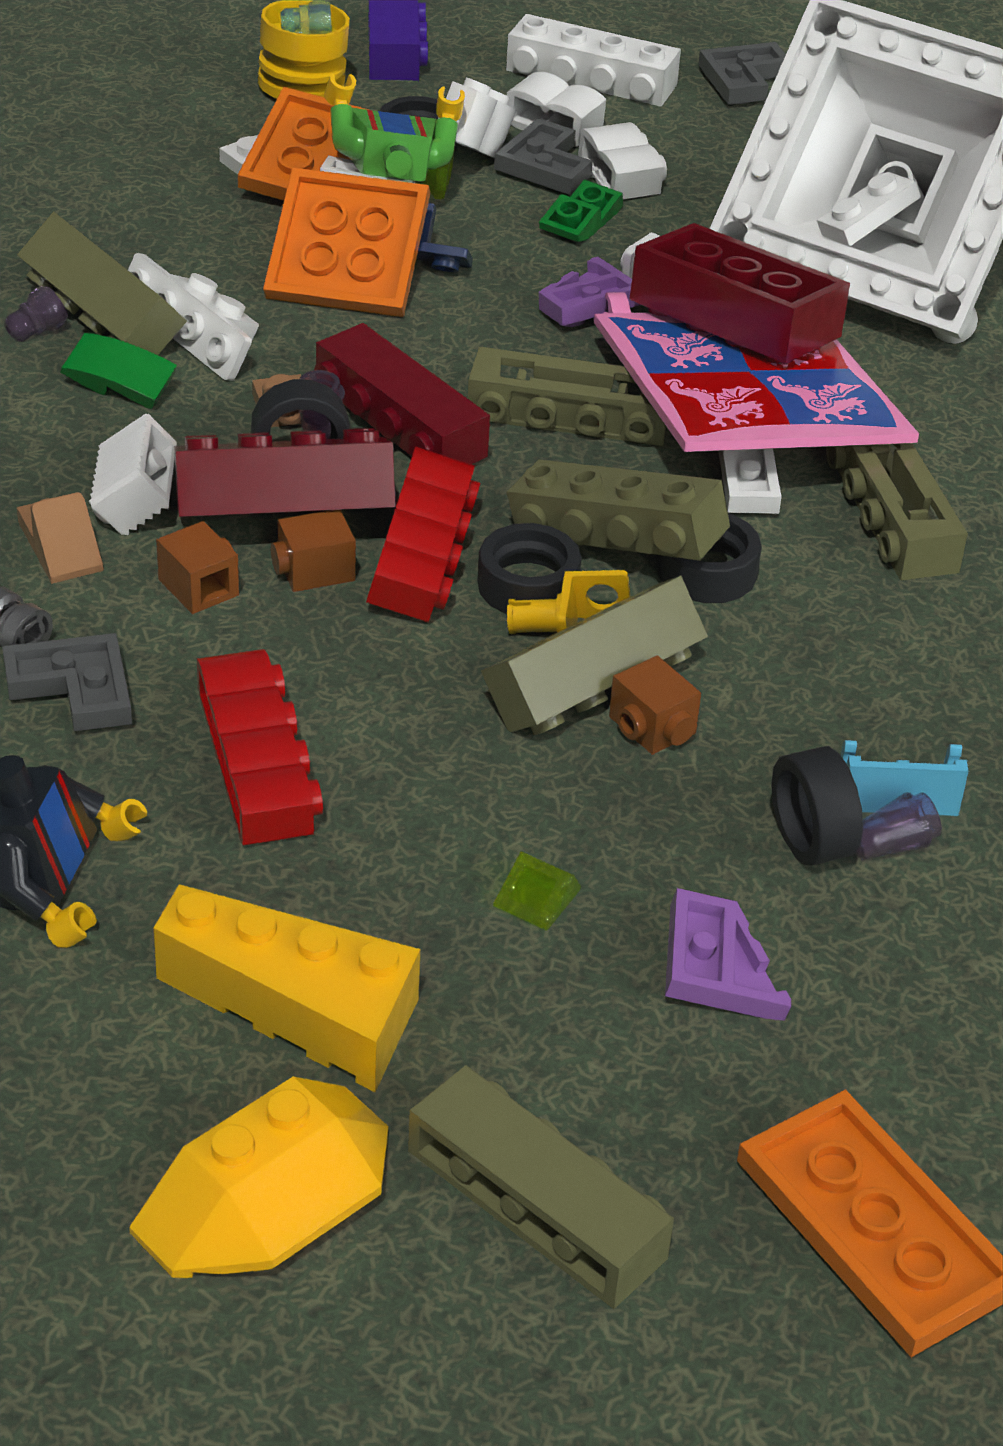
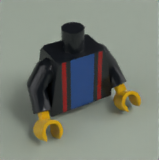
[0,755,147,948]

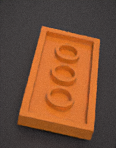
[737,1089,1003,1358]

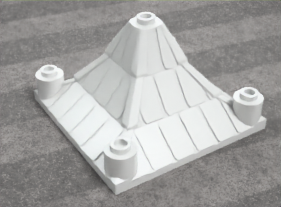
[710,0,1003,344]

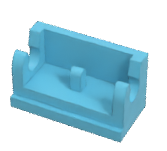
[841,740,969,816]

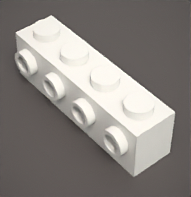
[506,14,681,106]

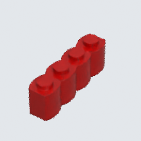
[366,446,481,622]
[197,649,323,846]

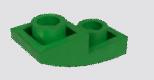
[539,180,623,242]
[60,333,177,409]

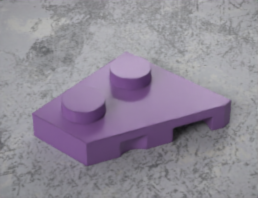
[539,257,641,327]
[665,888,791,1021]

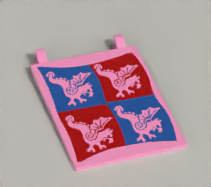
[594,292,919,452]

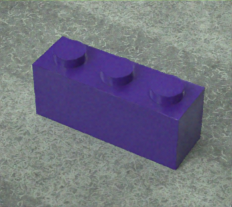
[368,0,428,81]

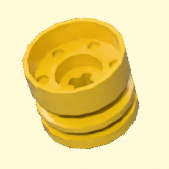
[258,0,350,98]

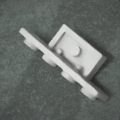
[128,253,259,381]

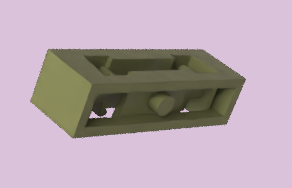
[468,347,667,446]
[826,443,968,581]

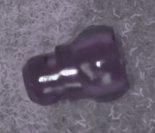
[4,286,68,341]

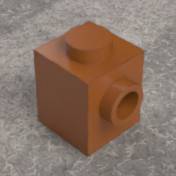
[271,510,356,592]
[156,521,239,614]
[609,655,701,755]

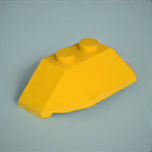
[129,1076,388,1278]

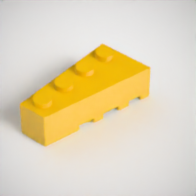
[153,884,420,1092]

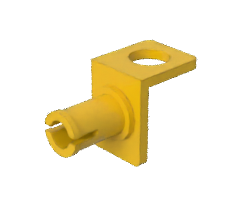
[507,570,631,634]

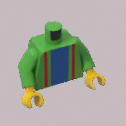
[324,72,465,181]

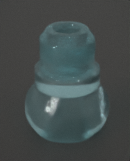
[280,0,332,34]

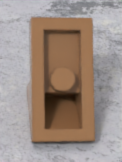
[17,492,103,584]

